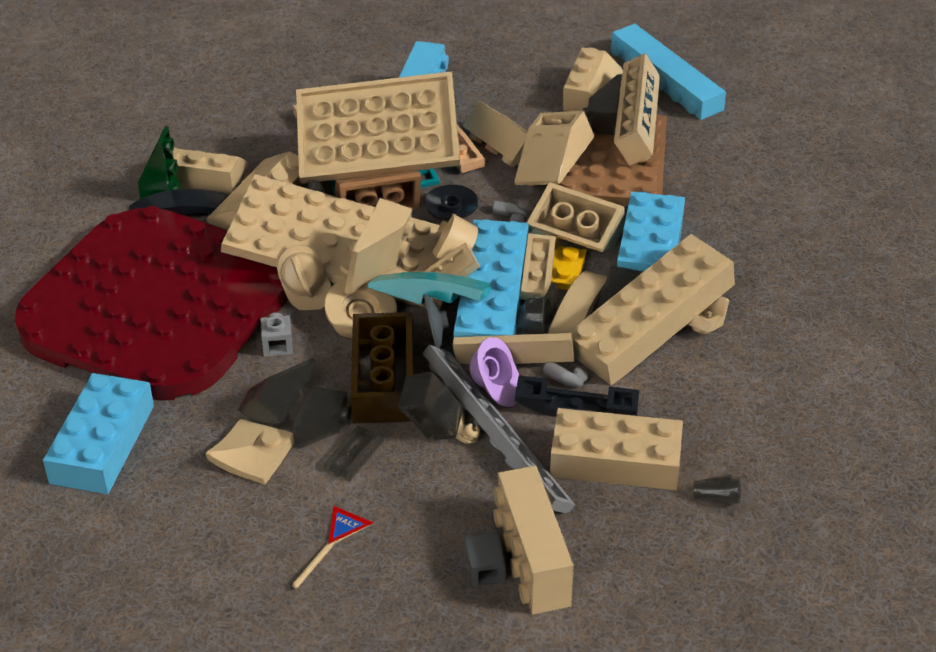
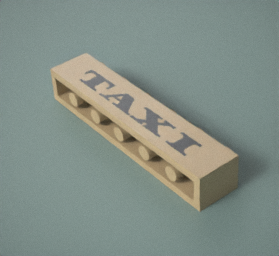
[614,53,660,166]

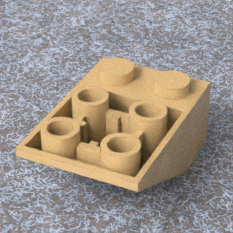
[514,111,595,186]

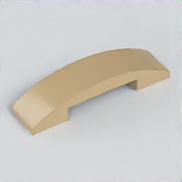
[548,271,613,334]

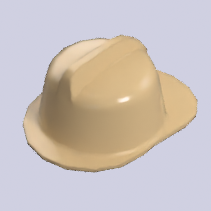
[277,245,331,310]

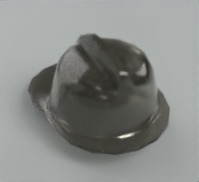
[516,282,558,334]

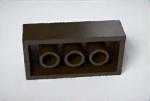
[351,312,414,423]

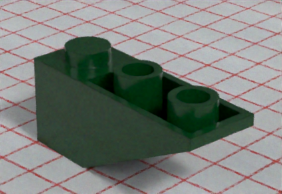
[137,126,181,199]

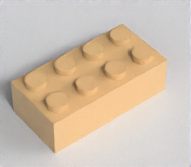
[550,408,683,490]
[493,466,574,615]

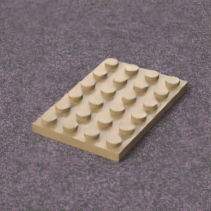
[296,71,460,184]

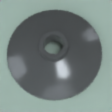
[424,294,449,348]

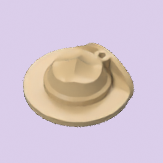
[325,278,397,338]

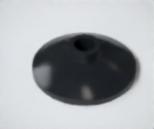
[425,184,478,220]

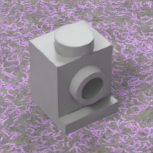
[261,313,293,357]

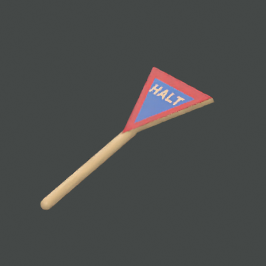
[292,505,374,589]

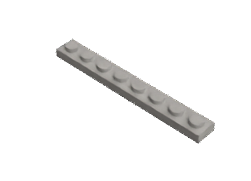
[423,345,575,514]

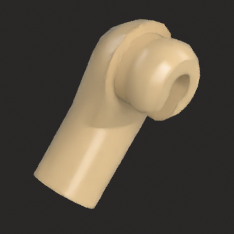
[449,407,481,444]

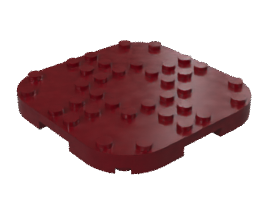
[15,206,288,401]

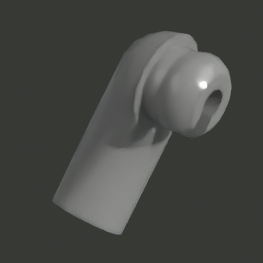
[493,201,527,223]
[543,362,588,389]

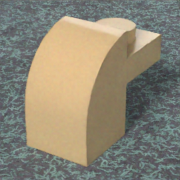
[432,214,478,259]

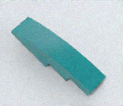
[368,272,491,305]

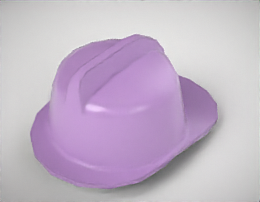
[469,337,519,407]

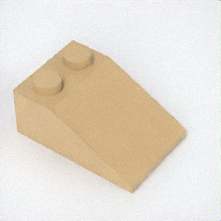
[345,198,414,294]

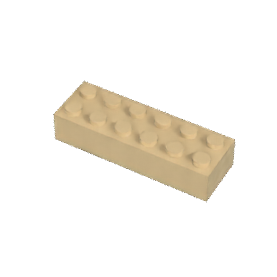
[568,234,735,385]

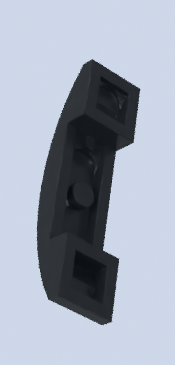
[129,189,229,215]
[515,375,639,417]

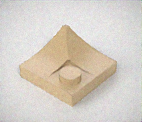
[206,419,295,485]

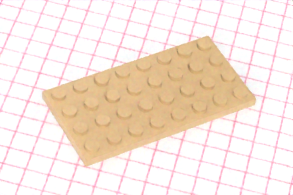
[221,174,443,311]

